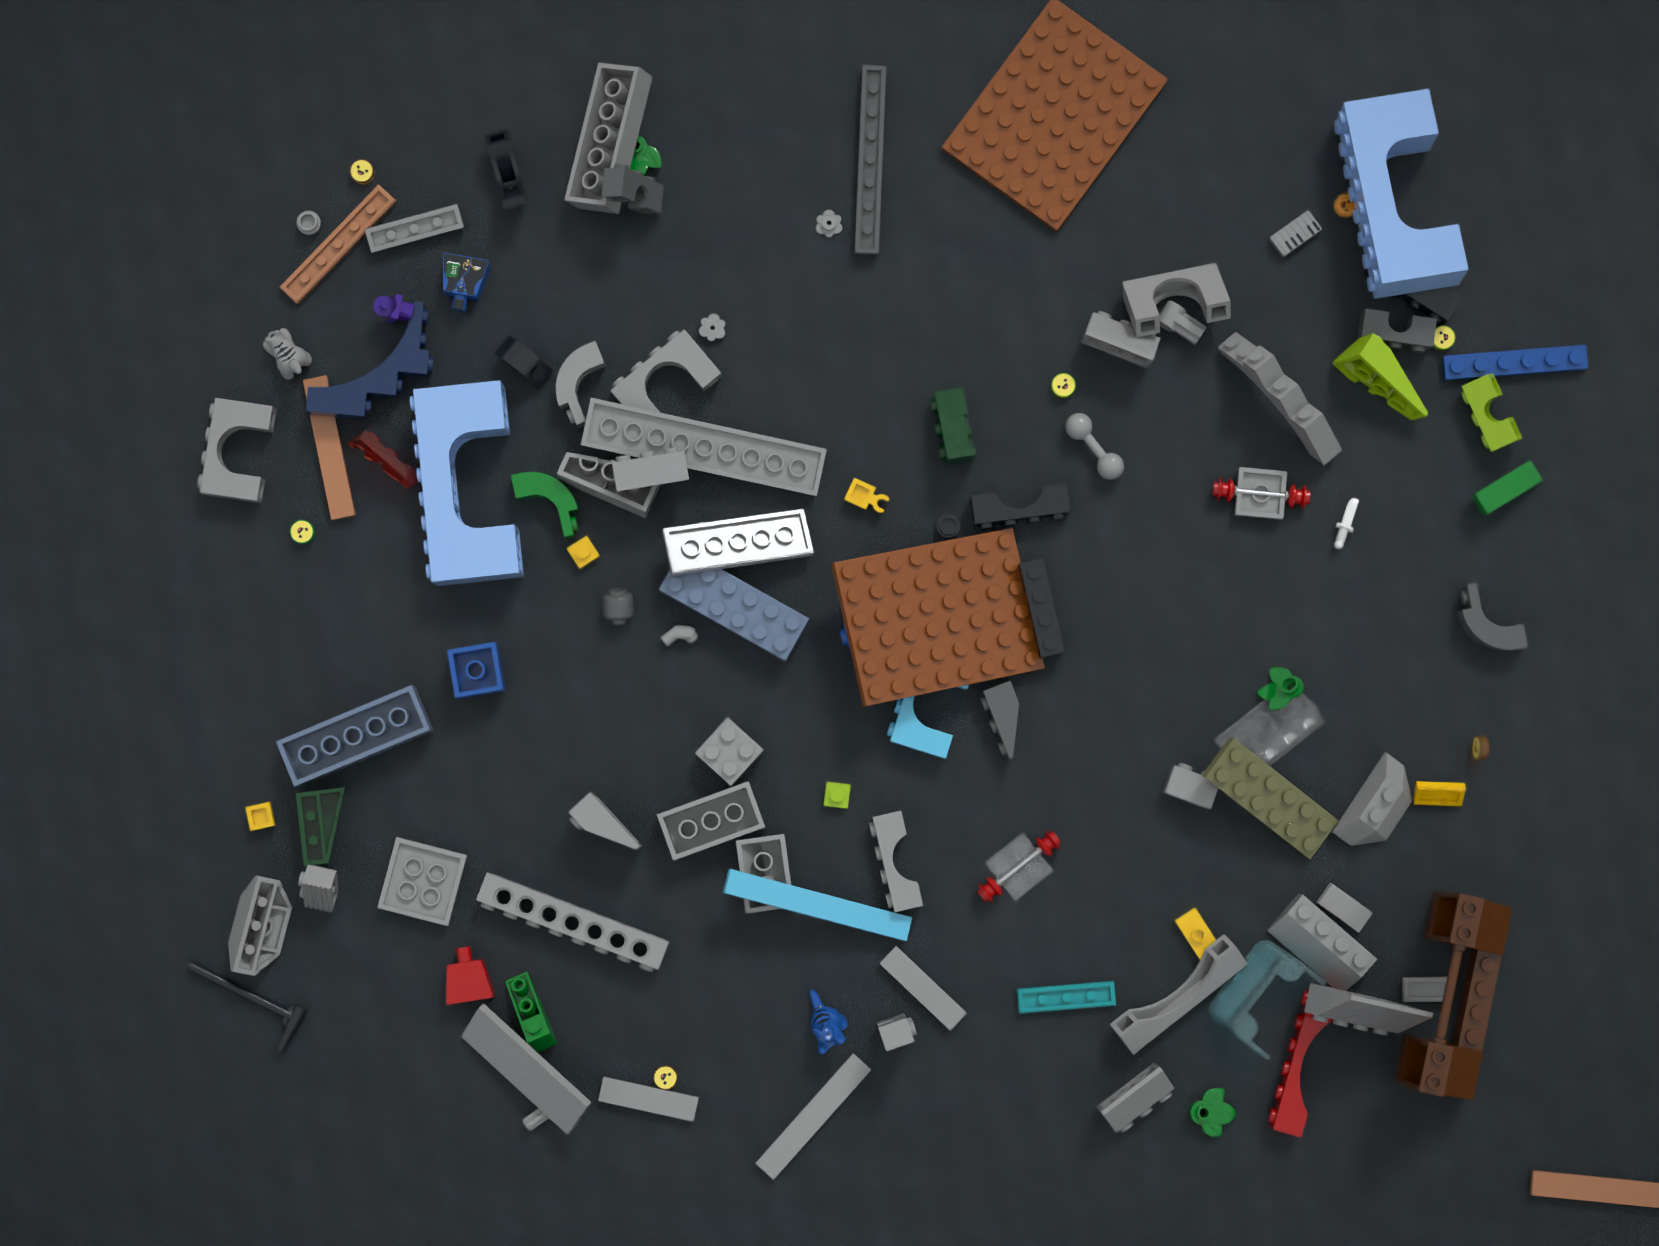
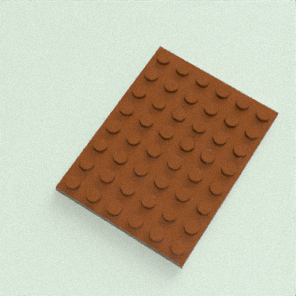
[941,0,1168,232]
[831,528,1045,707]

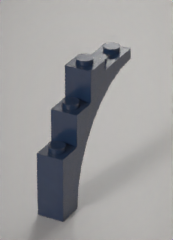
[306,301,434,420]

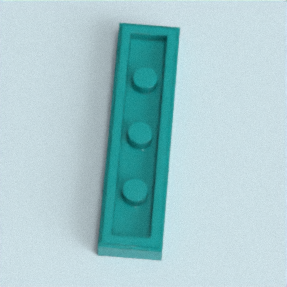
[1017,981,1116,1014]

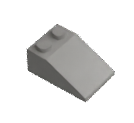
[569,792,642,850]

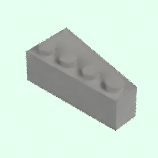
[557,452,661,518]

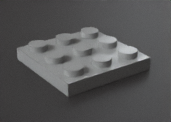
[377,837,468,926]

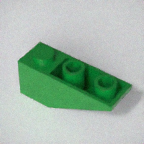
[505,972,557,1053]

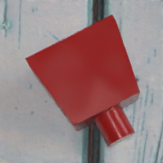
[446,946,495,1005]

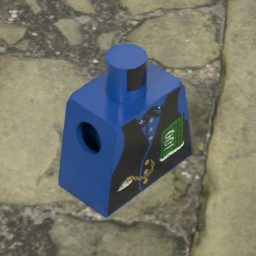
[443,253,491,312]

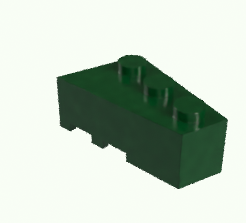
[930,387,977,465]
[296,787,345,866]

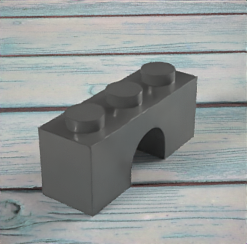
[601,164,664,214]
[1358,309,1437,354]

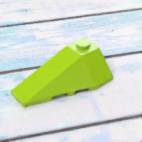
[1332,333,1428,420]

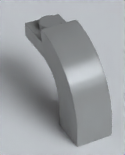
[556,341,606,428]

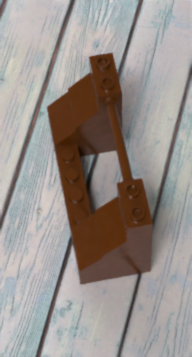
[1394,891,1513,1100]

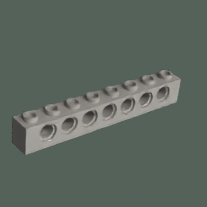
[476,872,670,972]

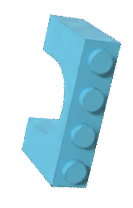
[887,685,969,759]

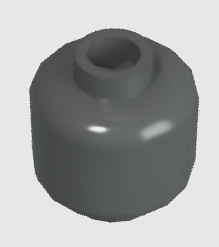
[602,588,634,625]

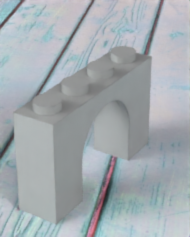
[1122,263,1231,337]
[610,329,722,412]
[197,398,277,504]

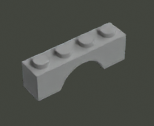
[869,811,923,912]

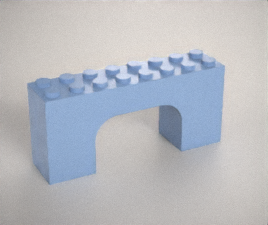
[1334,89,1469,299]
[410,380,524,586]

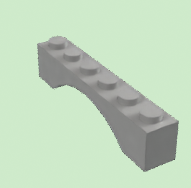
[1110,934,1248,1055]

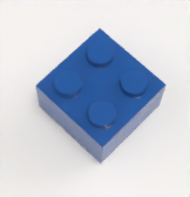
[447,642,506,699]

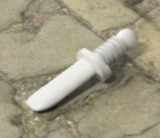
[1334,498,1359,549]

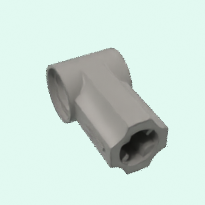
[1159,300,1206,345]

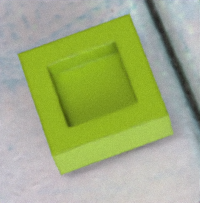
[824,782,851,809]

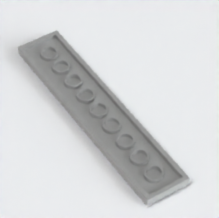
[581,398,827,496]

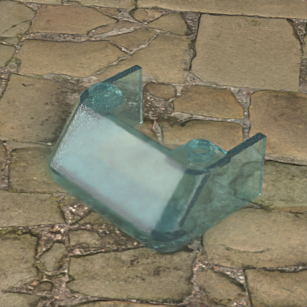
[1209,940,1327,1060]

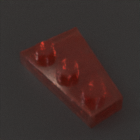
[347,430,418,489]

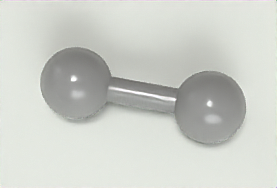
[1065,413,1124,480]

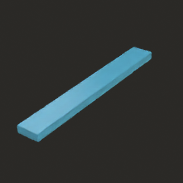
[723,869,912,941]

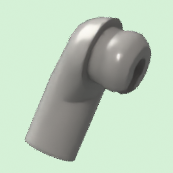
[660,625,698,647]

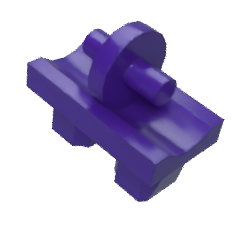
[373,294,414,324]

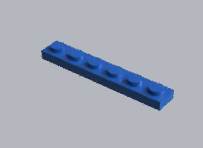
[1442,345,1588,381]

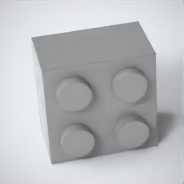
[695,717,764,786]

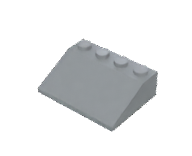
[1304,983,1433,1036]

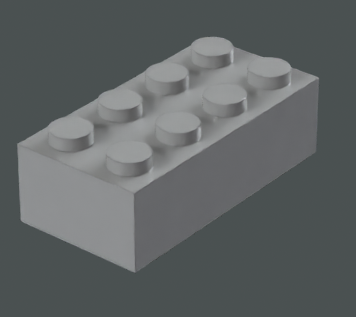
[657,781,765,861]

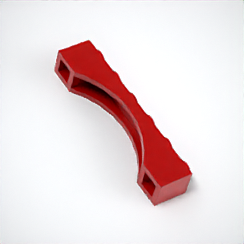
[1267,986,1334,1138]

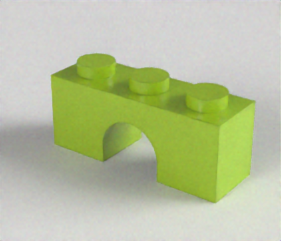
[1461,373,1523,452]

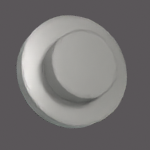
[297,211,321,235]

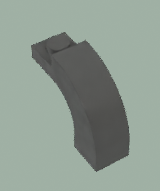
[1457,583,1528,651]

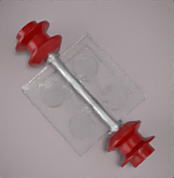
[977,830,1061,903]

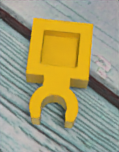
[844,478,889,513]

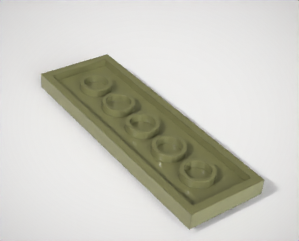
[1202,736,1339,859]

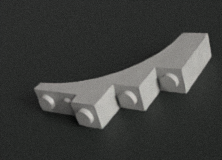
[1218,332,1342,465]

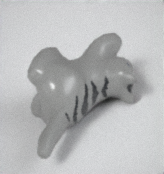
[263,328,312,379]

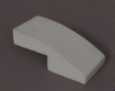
[1316,883,1373,933]

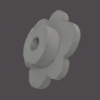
[816,210,842,238]
[699,314,726,341]

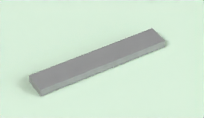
[755,1053,871,1180]

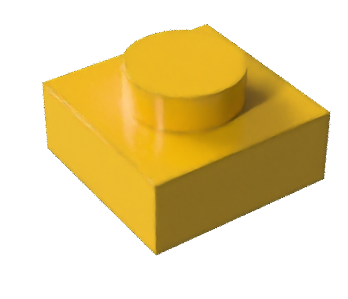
[566,536,600,569]
[245,802,276,831]

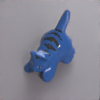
[809,989,848,1055]

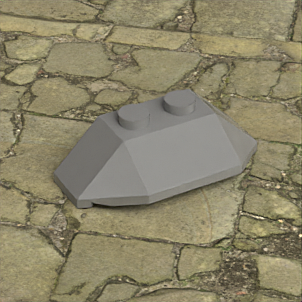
[1332,752,1413,846]
[228,875,292,976]

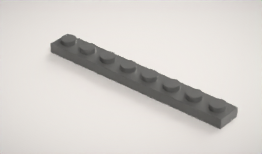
[855,65,886,255]

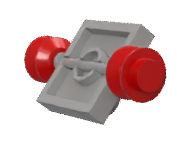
[1212,467,1310,520]

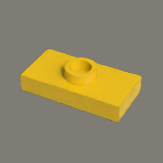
[1413,781,1466,806]
[1174,907,1216,960]

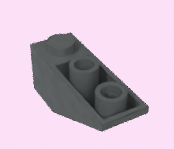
[980,681,1019,759]

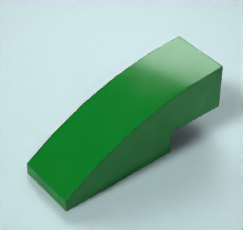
[1471,460,1543,516]

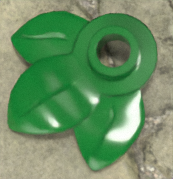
[630,135,662,176]
[1257,667,1304,710]
[1189,1088,1236,1137]

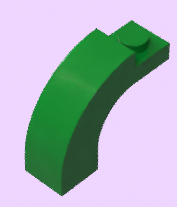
[511,472,580,539]

